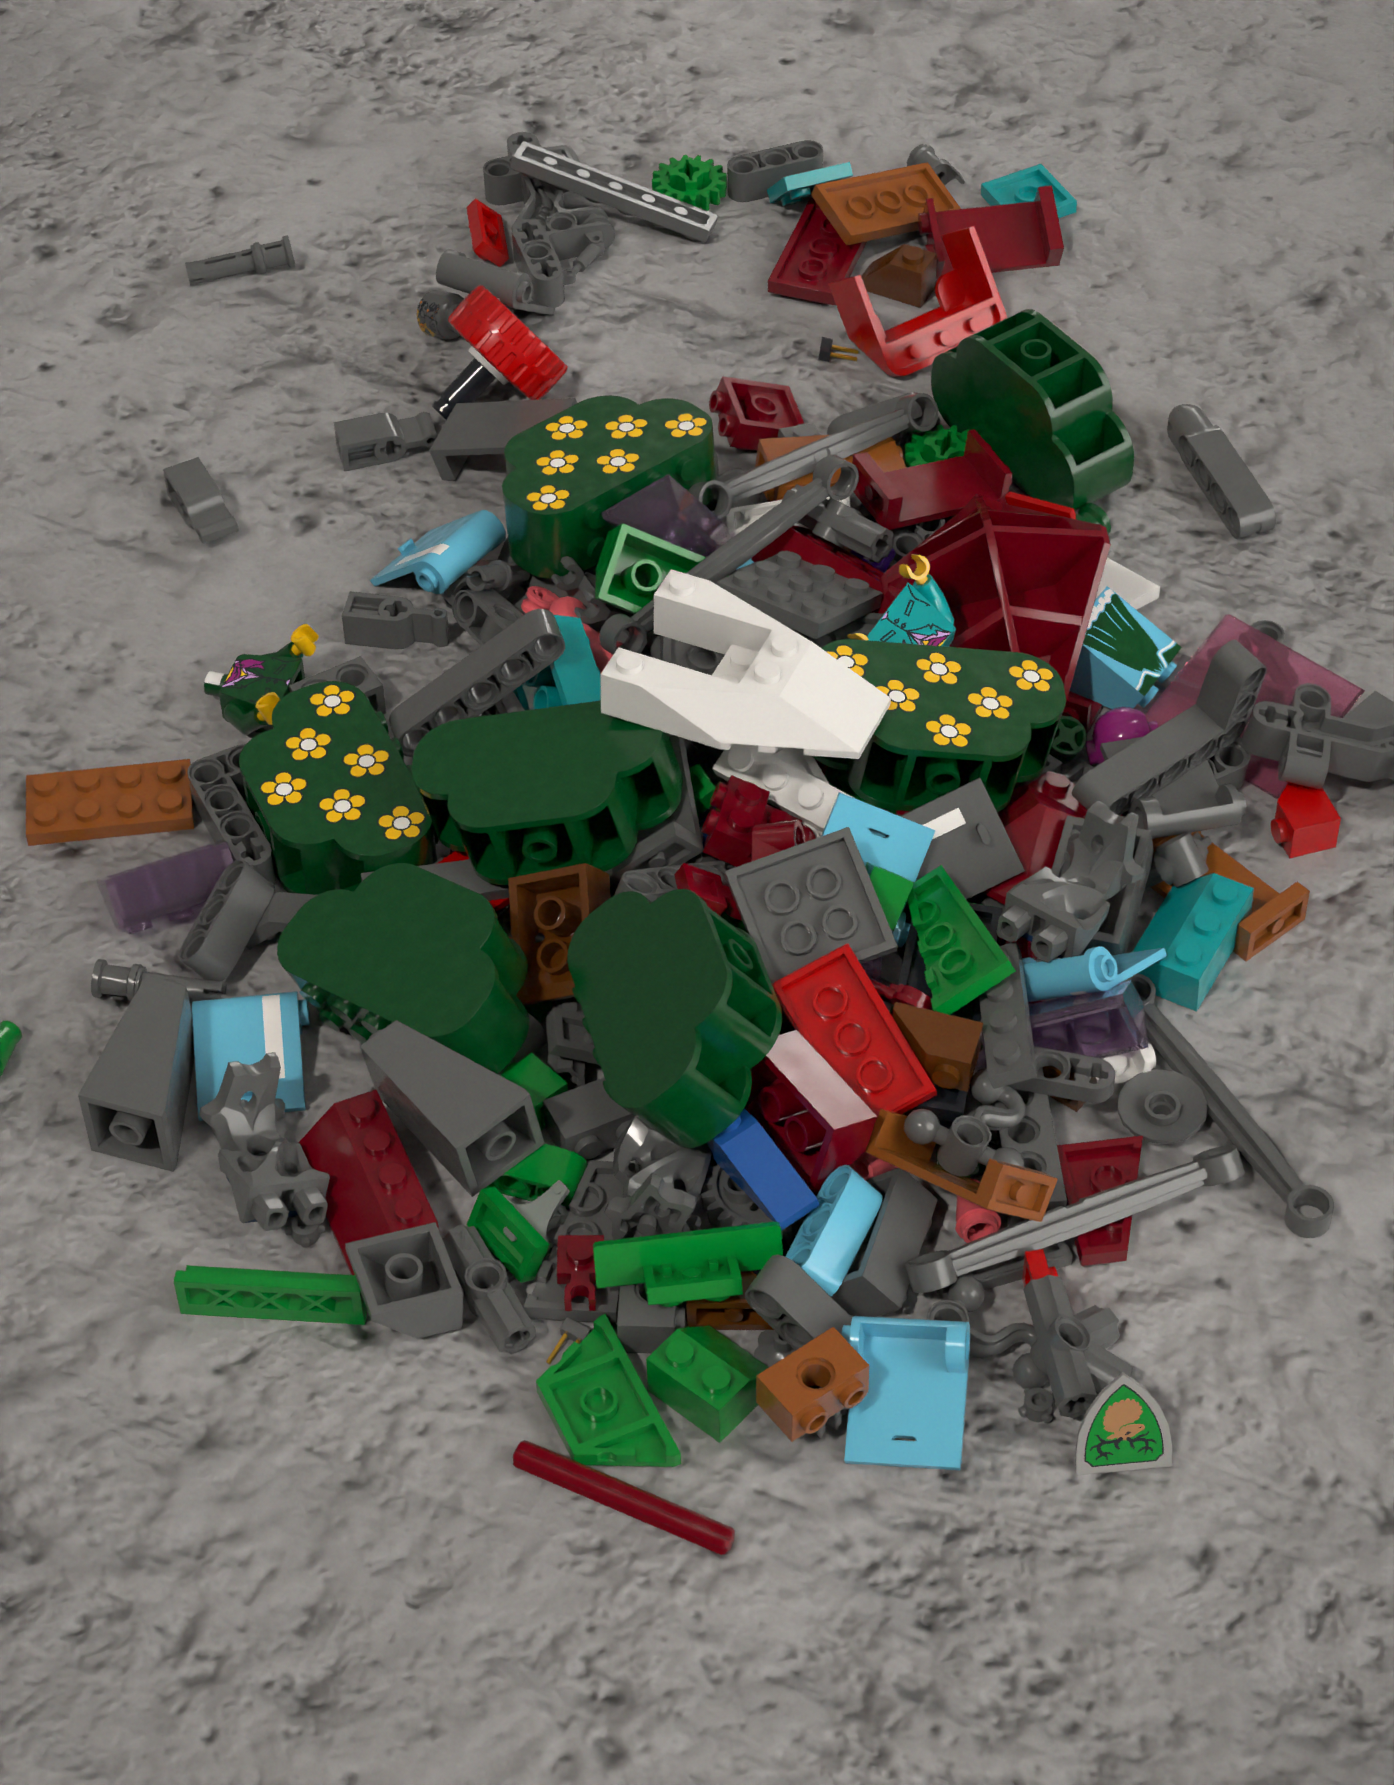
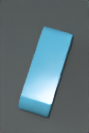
[786,1165,882,1297]

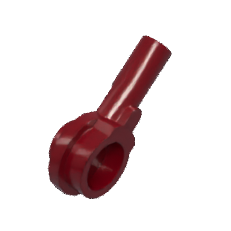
[869,978,932,1010]

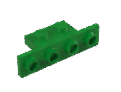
[593,1221,783,1307]

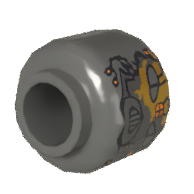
[416,290,464,340]

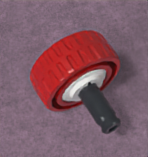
[432,285,568,420]

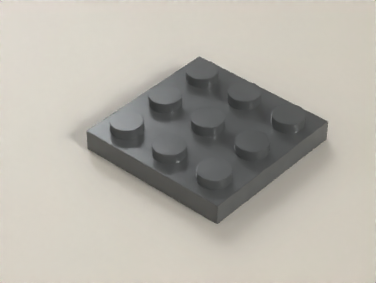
[716,551,883,639]
[725,827,898,983]

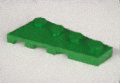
[907,865,1016,1015]

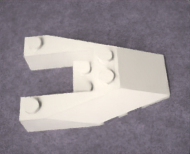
[600,569,891,759]

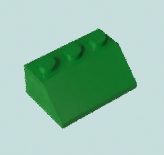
[595,523,729,614]

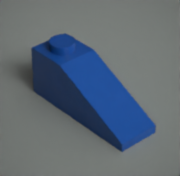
[707,1108,820,1231]

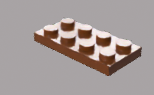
[811,162,961,246]
[26,759,194,846]

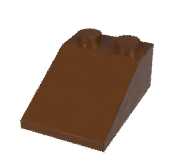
[508,863,611,1006]

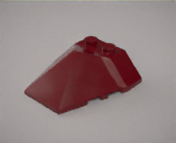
[976,770,1123,905]

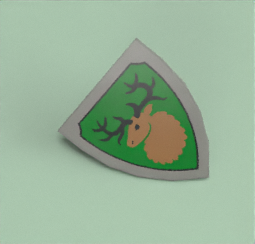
[1075,1372,1172,1476]

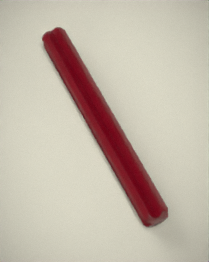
[512,1440,735,1555]

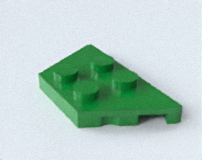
[536,1314,681,1467]

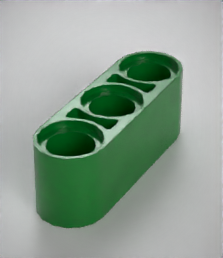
[484,1144,588,1209]

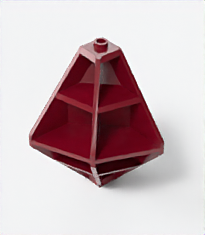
[880,493,1111,712]

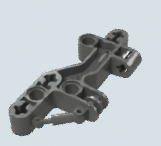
[483,132,615,308]
[1241,683,1394,790]

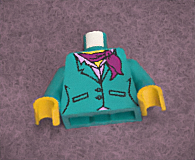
[847,554,956,647]

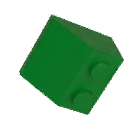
[646,1325,769,1443]

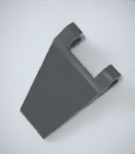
[551,556,634,624]

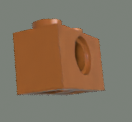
[756,1326,870,1442]

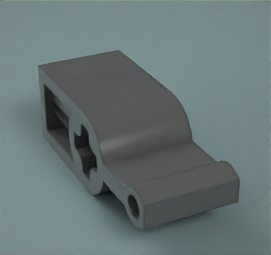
[334,412,438,471]
[163,457,239,544]
[342,591,450,649]

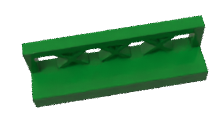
[174,1265,368,1325]

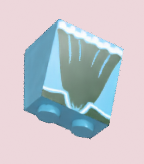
[1070,586,1182,709]

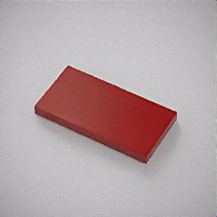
[772,943,937,1120]

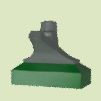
[466,1180,570,1283]

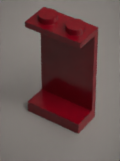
[918,185,1064,279]
[852,429,1012,530]

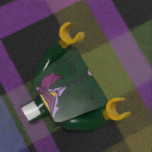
[204,624,319,735]

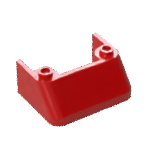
[828,226,1007,377]

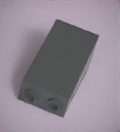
[78,976,195,1172]
[360,1020,545,1197]

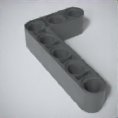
[1072,640,1267,816]

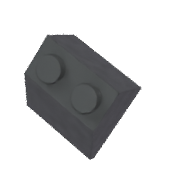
[346,1222,463,1339]

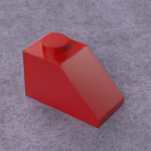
[1271,783,1341,859]

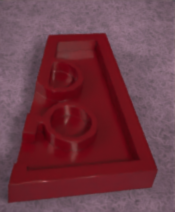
[1057,1135,1143,1266]

